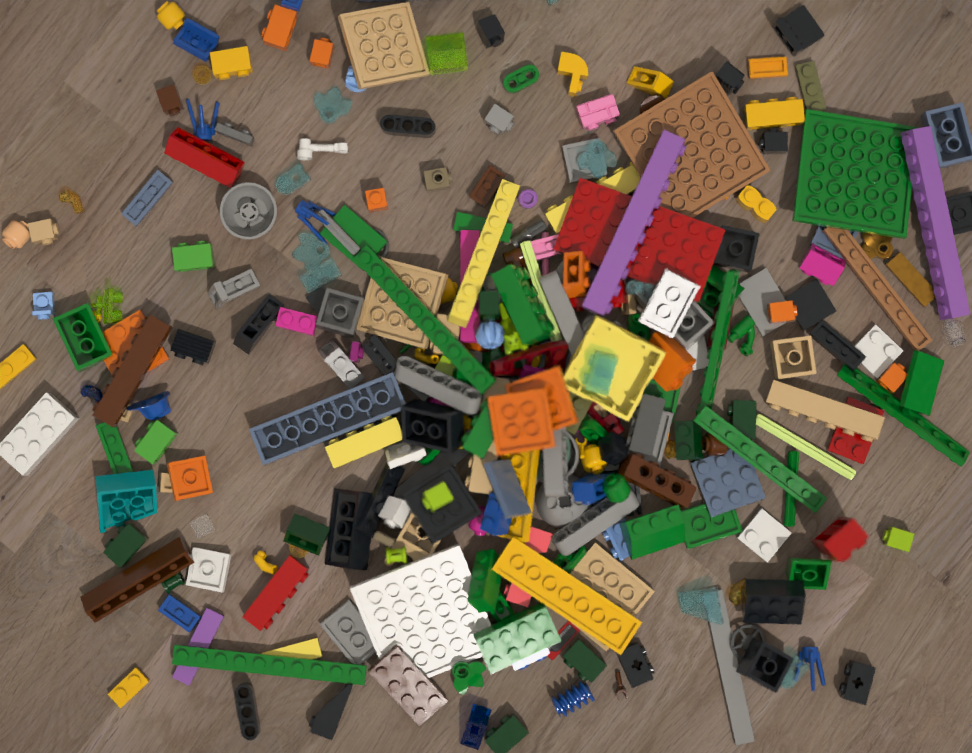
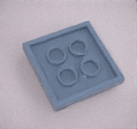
[691,449,766,518]

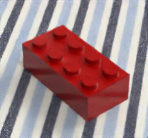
[811,517,869,562]

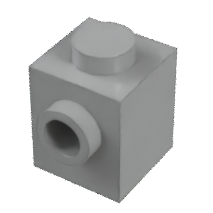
[484,104,515,135]

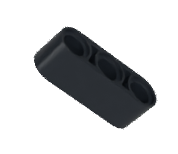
[380,115,436,138]
[235,682,261,740]

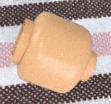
[2,220,30,249]

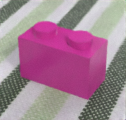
[800,243,846,286]
[275,307,318,337]

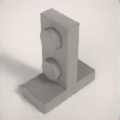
[208,269,260,310]
[318,339,365,389]

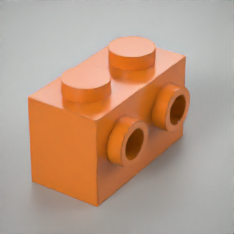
[261,5,298,51]
[563,251,591,298]

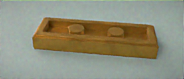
[885,252,936,308]

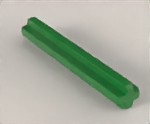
[784,451,799,527]

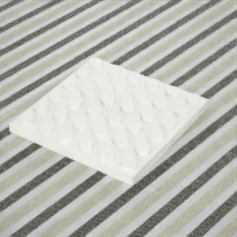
[350,544,491,678]

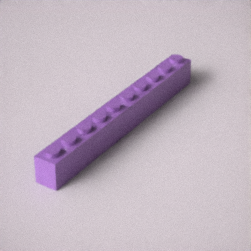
[901,126,970,320]
[582,130,687,318]

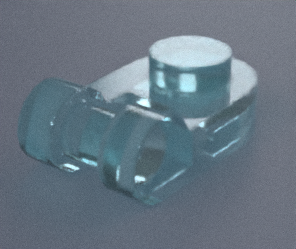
[276,163,311,195]
[625,281,656,298]
[780,654,810,689]

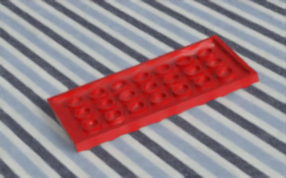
[553,178,725,303]

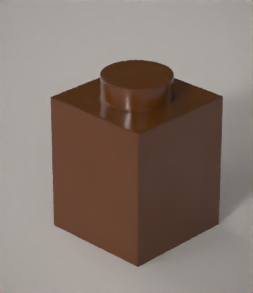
[156,84,184,116]

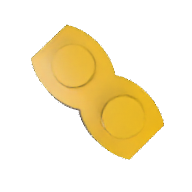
[736,185,777,223]

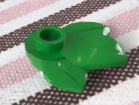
[452,661,487,695]

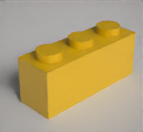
[743,97,805,130]

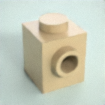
[28,219,60,245]

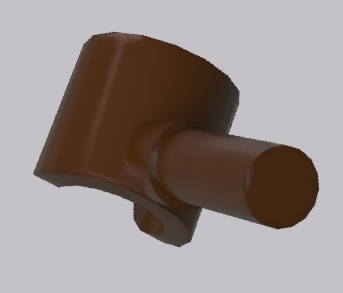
[615,672,628,700]

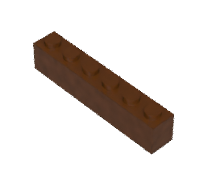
[92,315,173,427]
[80,537,195,623]

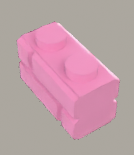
[576,94,620,131]

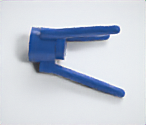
[186,99,219,141]
[295,200,336,245]
[794,647,826,692]

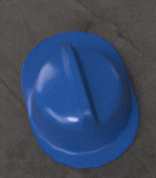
[126,391,171,420]

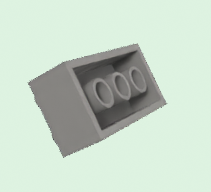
[633,283,715,351]

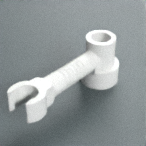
[297,139,348,160]

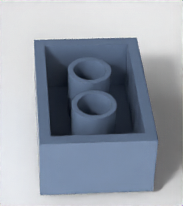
[921,102,972,169]

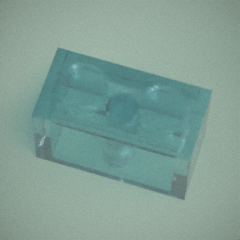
[582,350,619,396]

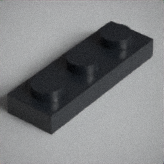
[809,320,866,372]

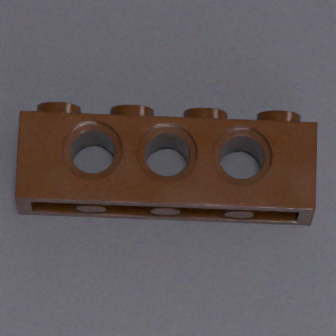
[617,452,697,508]

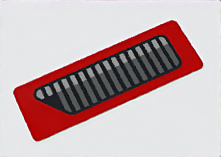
[546,621,580,660]

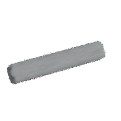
[317,210,360,255]

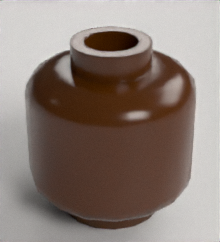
[702,432,729,456]

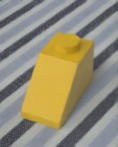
[627,66,674,99]

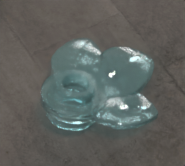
[314,87,352,124]
[579,140,617,179]
[292,233,330,271]

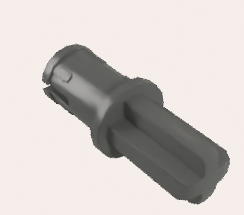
[510,219,547,248]

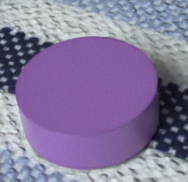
[518,189,538,209]

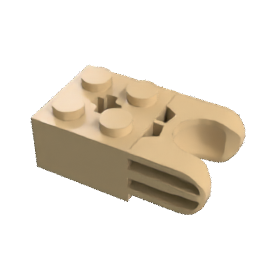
[384,513,441,566]

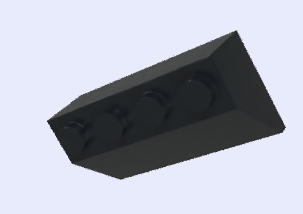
[325,488,372,570]

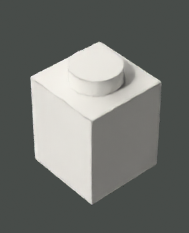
[379,496,411,529]

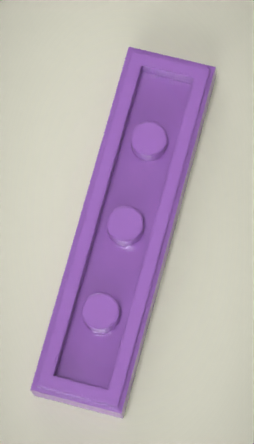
[172,607,224,686]

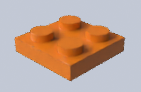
[167,456,213,501]

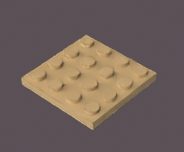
[338,2,430,90]
[356,257,448,349]
[569,542,655,651]

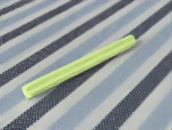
[520,241,562,342]
[756,414,856,480]

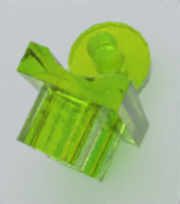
[91,288,123,324]

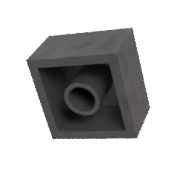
[316,288,364,338]

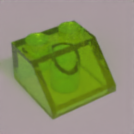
[426,33,468,75]

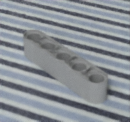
[539,270,585,357]
[395,356,482,414]
[543,427,568,497]
[552,487,640,556]

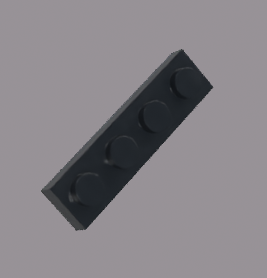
[355,462,405,538]

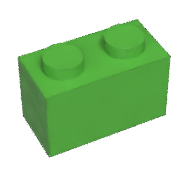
[172,241,215,272]
[134,420,178,465]

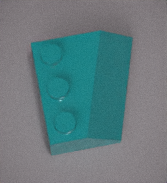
[95,470,157,534]

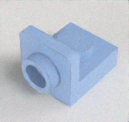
[32,292,55,320]

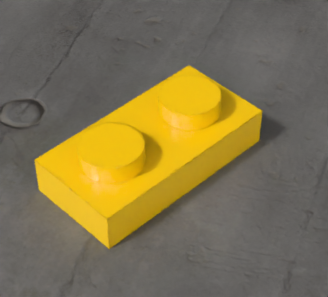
[108,667,150,708]

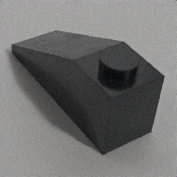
[233,294,284,354]
[309,684,353,740]

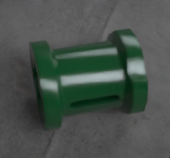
[161,572,186,594]

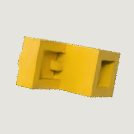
[557,52,588,97]

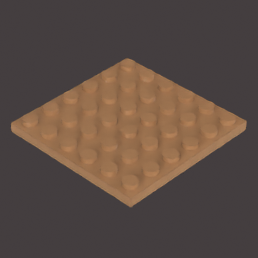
[613,71,771,218]

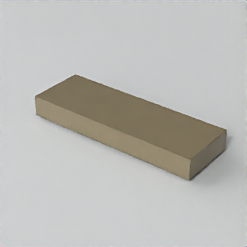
[374,530,397,547]

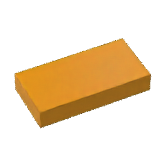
[748,56,788,79]

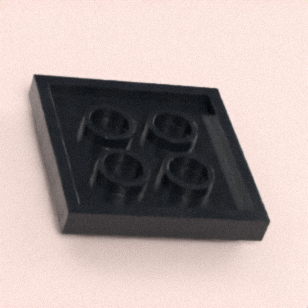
[401,464,482,545]

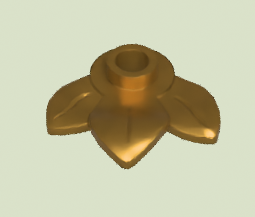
[861,233,893,259]

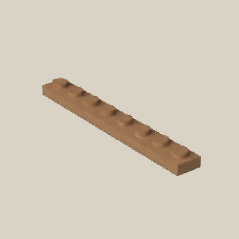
[823,227,933,351]

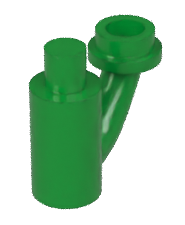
[727,315,755,357]

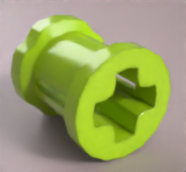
[386,546,407,565]

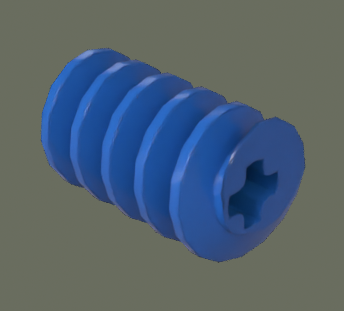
[551,681,595,717]

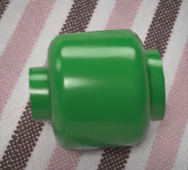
[602,474,631,503]

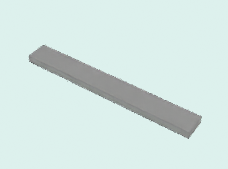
[703,589,755,745]

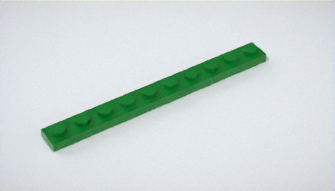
[353,245,497,394]
[172,644,367,685]

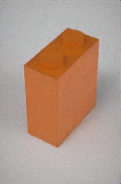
[648,331,696,391]

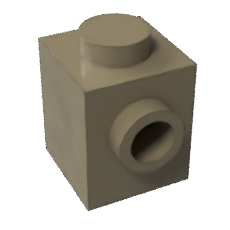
[424,167,453,193]

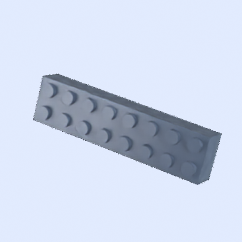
[249,372,406,465]

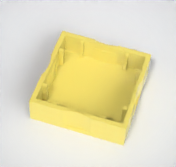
[563,314,666,422]

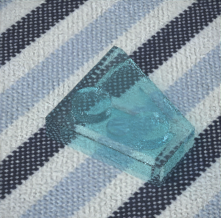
[678,587,724,625]

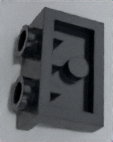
[362,335,397,376]

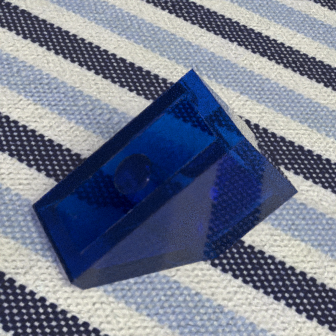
[460,704,492,750]

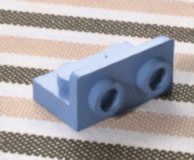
[602,517,630,561]

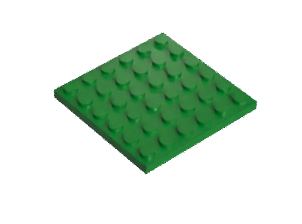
[792,109,918,239]

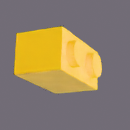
[210,46,253,80]

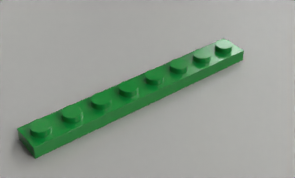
[696,269,740,414]
[837,365,970,467]
[693,405,828,513]

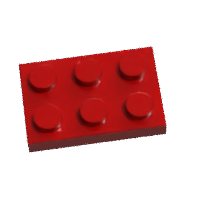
[827,397,884,464]

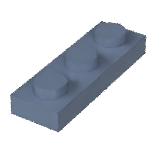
[121,170,173,227]

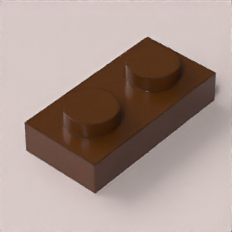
[469,165,506,207]

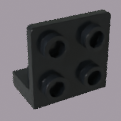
[772,5,825,57]

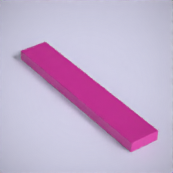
[460,230,480,343]

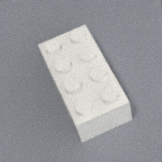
[0,392,79,476]

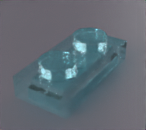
[299,258,342,294]

